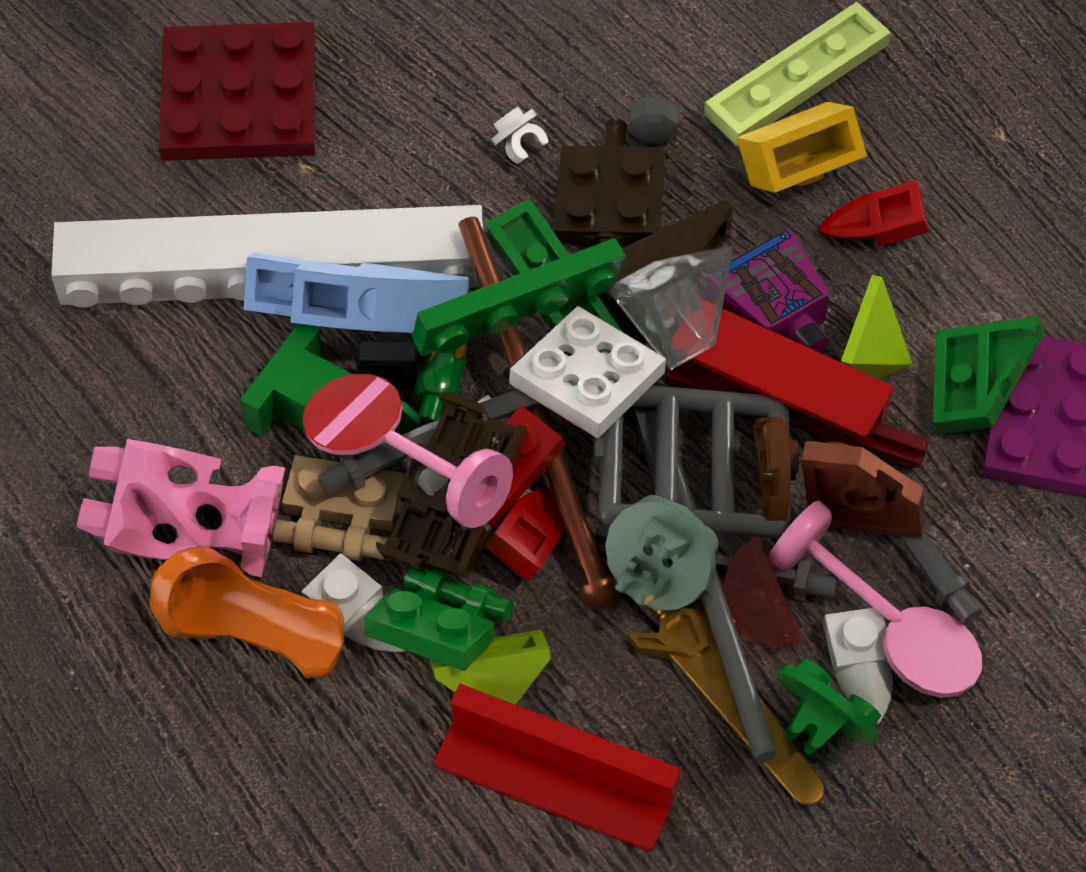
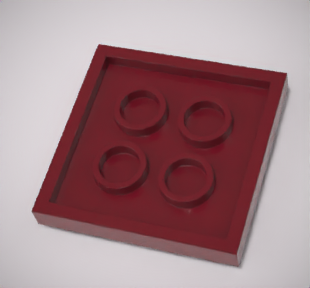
[159,22,316,161]

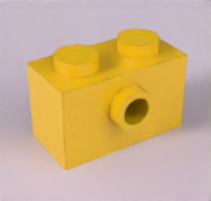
[736,102,867,193]

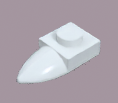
[301,553,405,652]
[823,608,893,725]

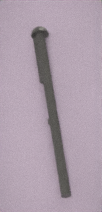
[630,378,777,763]

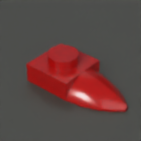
[819,180,930,247]
[484,488,564,581]

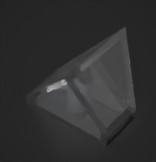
[609,245,734,370]

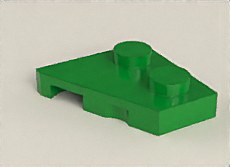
[933,316,1045,434]

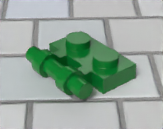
[364,568,514,671]

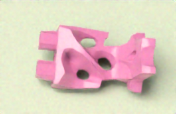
[77,439,285,578]

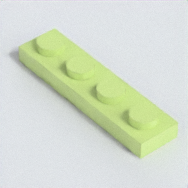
[704,2,891,147]

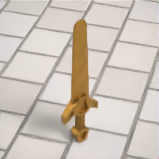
[623,592,825,806]

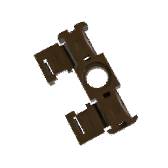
[376,391,529,579]

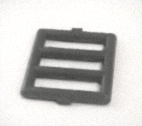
[593,385,796,539]

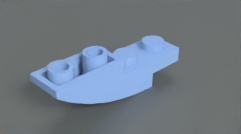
[243,252,469,333]

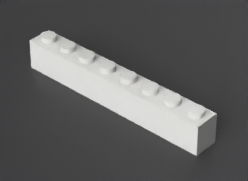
[51,205,483,307]

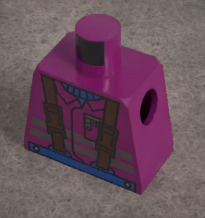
[704,228,829,353]

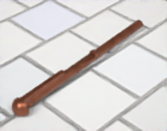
[458,216,620,609]

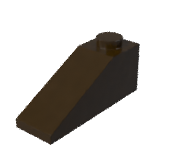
[598,200,733,345]

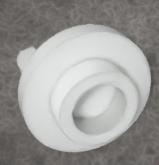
[491,107,548,164]

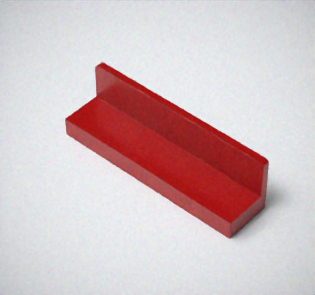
[668,297,894,440]
[434,683,681,852]

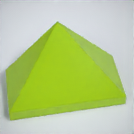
[841,274,913,379]
[430,629,551,705]

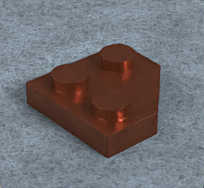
[801,441,925,539]

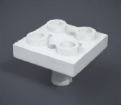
[509,306,666,438]

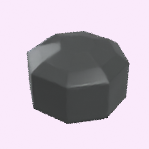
[629,97,679,144]

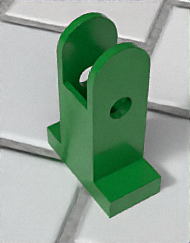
[240,324,422,471]

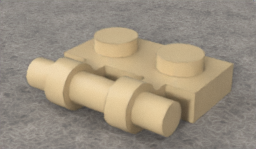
[273,455,404,562]

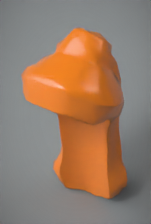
[149,547,344,678]

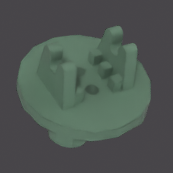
[605,495,719,610]

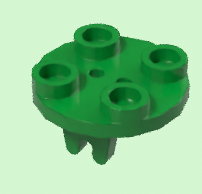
[776,658,881,755]

